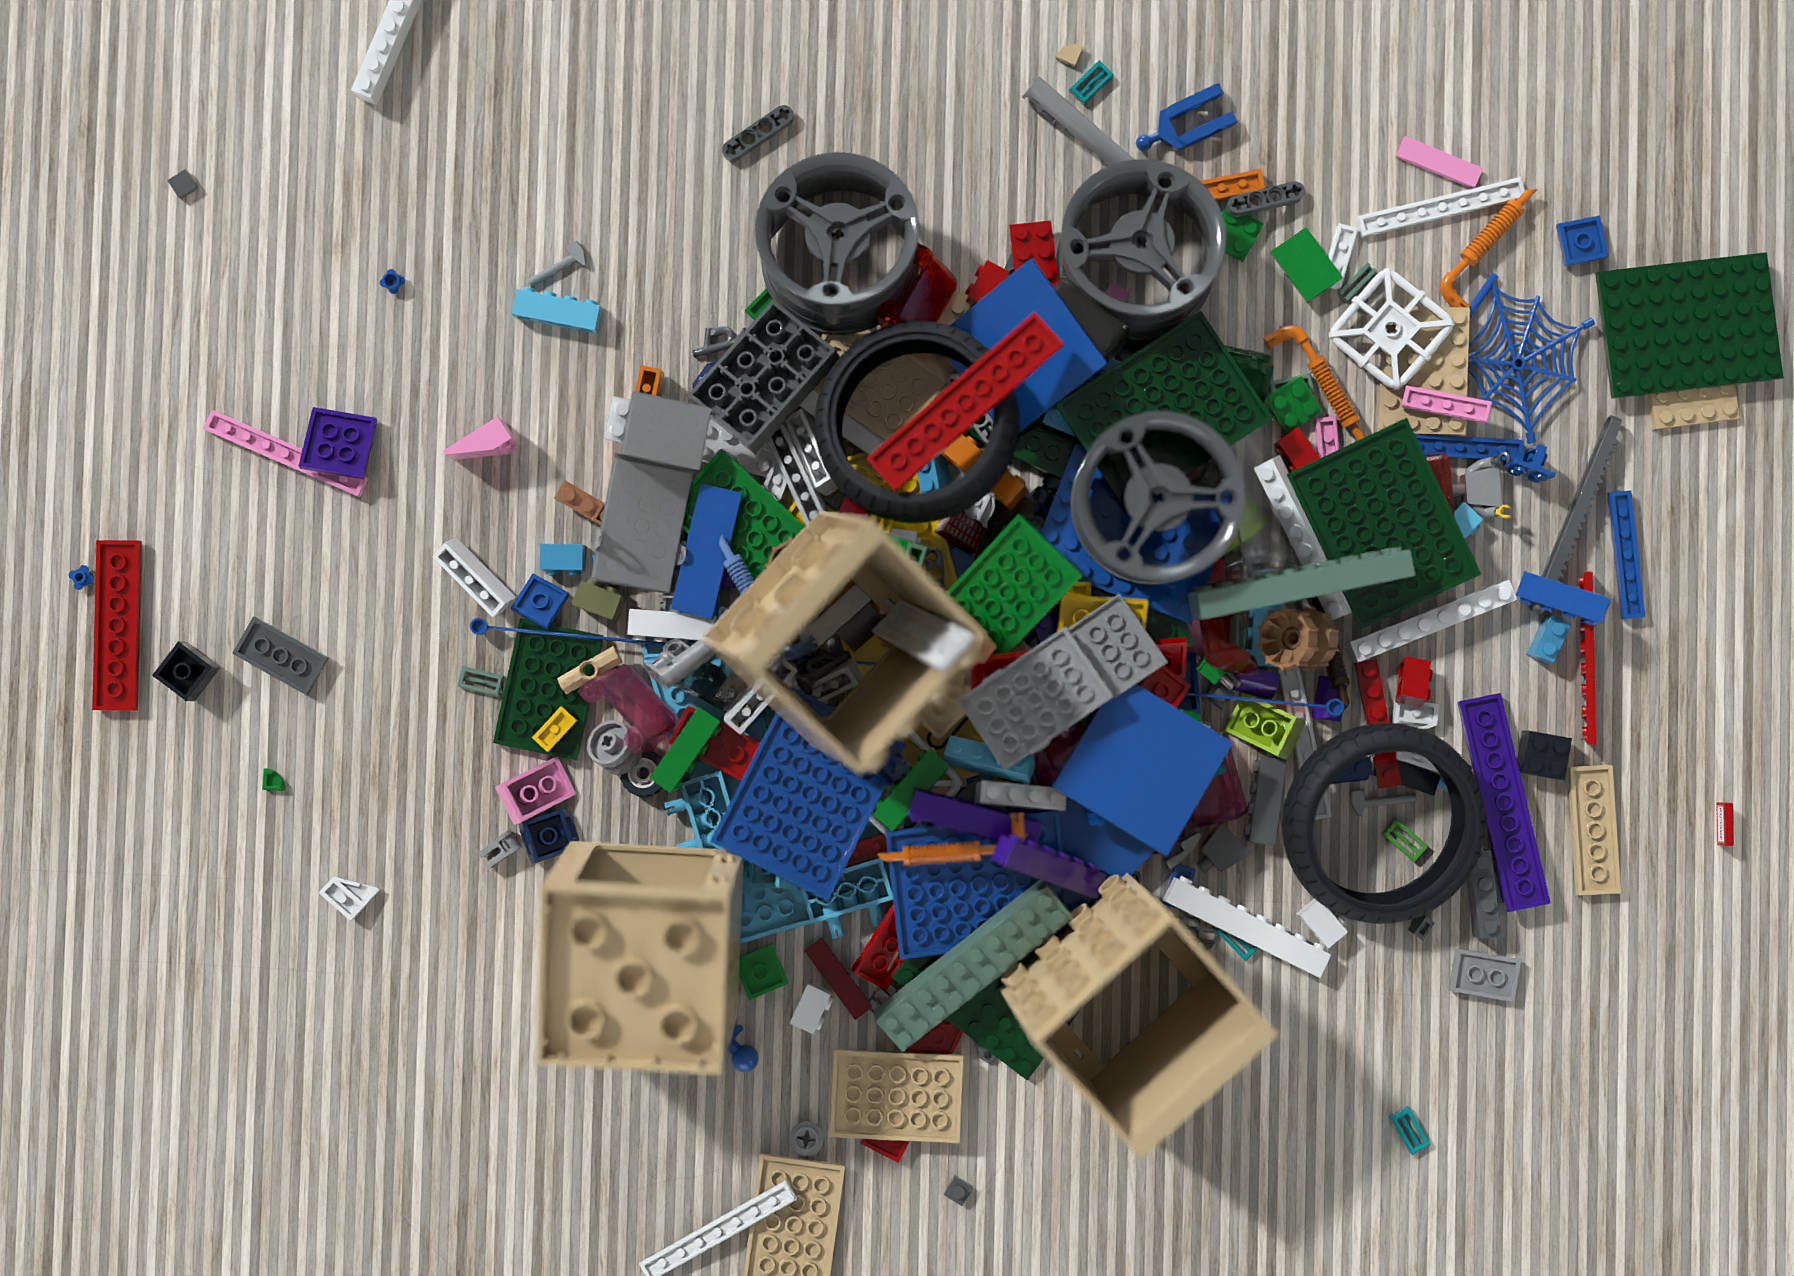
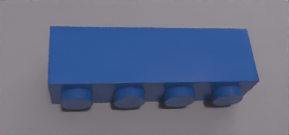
[1515,571,1611,626]

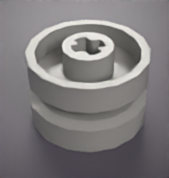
[587,720,643,775]

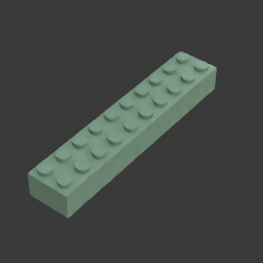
[1187,546,1415,619]
[873,879,1073,1052]

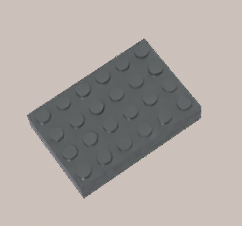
[687,300,840,455]

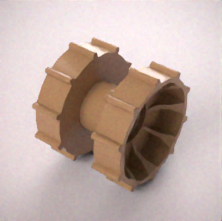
[1256,605,1340,671]

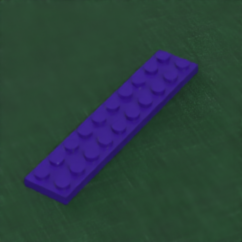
[1457,693,1551,912]

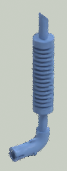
[719,534,818,660]

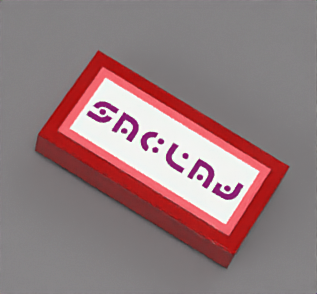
[1716,802,1734,846]

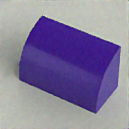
[1231,664,1281,700]
[1311,676,1347,722]

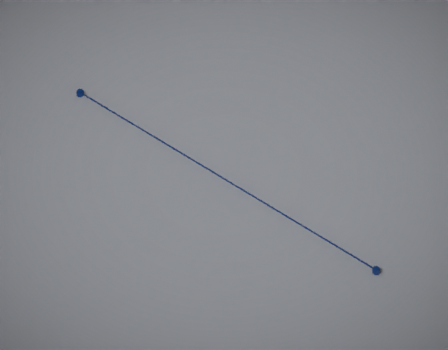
[470,618,1344,716]

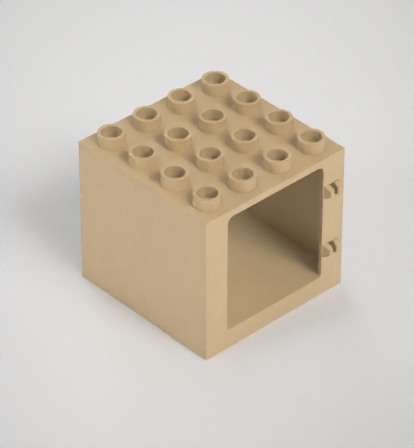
[700,511,986,774]
[537,841,744,1075]
[999,873,1279,1159]

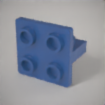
[1502,444,1556,483]

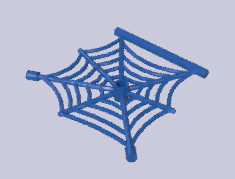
[1468,273,1595,444]

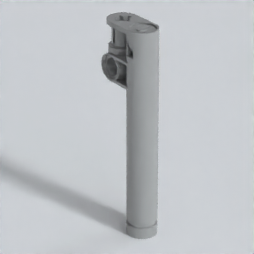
[1022,76,1135,165]
[644,639,716,690]

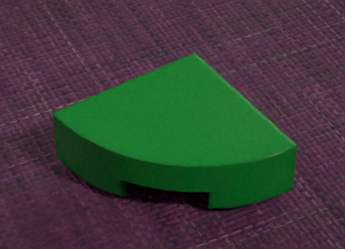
[262,768,286,791]

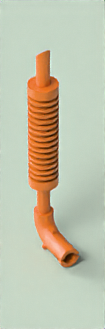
[1440,189,1538,308]
[1263,325,1364,441]
[877,813,1028,866]

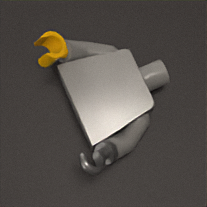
[1449,452,1512,519]

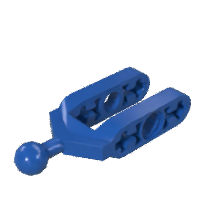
[1136,83,1238,151]

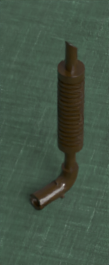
[1312,596,1350,710]

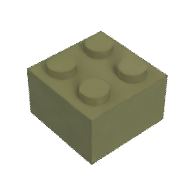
[572,579,627,621]

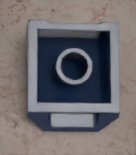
[519,808,579,864]

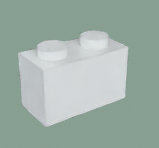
[1296,899,1348,949]
[790,981,833,1034]

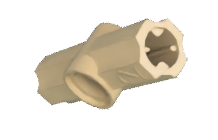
[557,646,623,694]

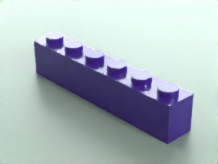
[907,787,1042,843]
[991,834,1107,899]

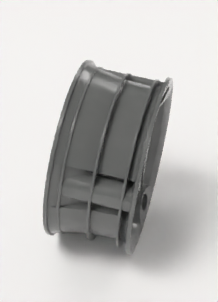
[755,152,920,335]
[1056,159,1226,341]
[1070,411,1246,585]

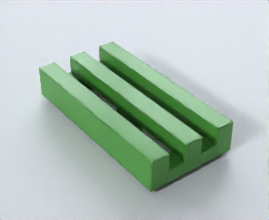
[1382,818,1429,863]

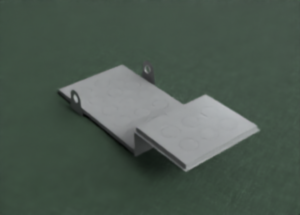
[590,391,712,594]
[958,594,1167,770]

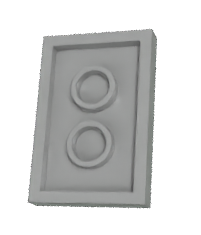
[1449,948,1521,1002]

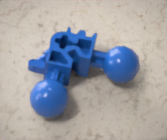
[681,1025,759,1074]

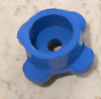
[380,269,405,294]
[69,565,94,590]

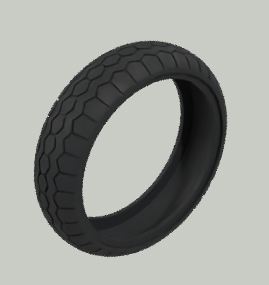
[815,321,1019,523]
[1282,723,1486,924]

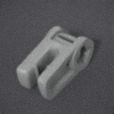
[477,829,523,869]

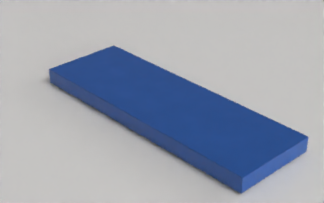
[671,483,743,619]

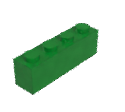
[649,707,722,793]
[873,749,951,832]

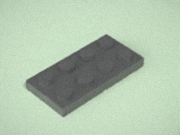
[232,616,329,695]

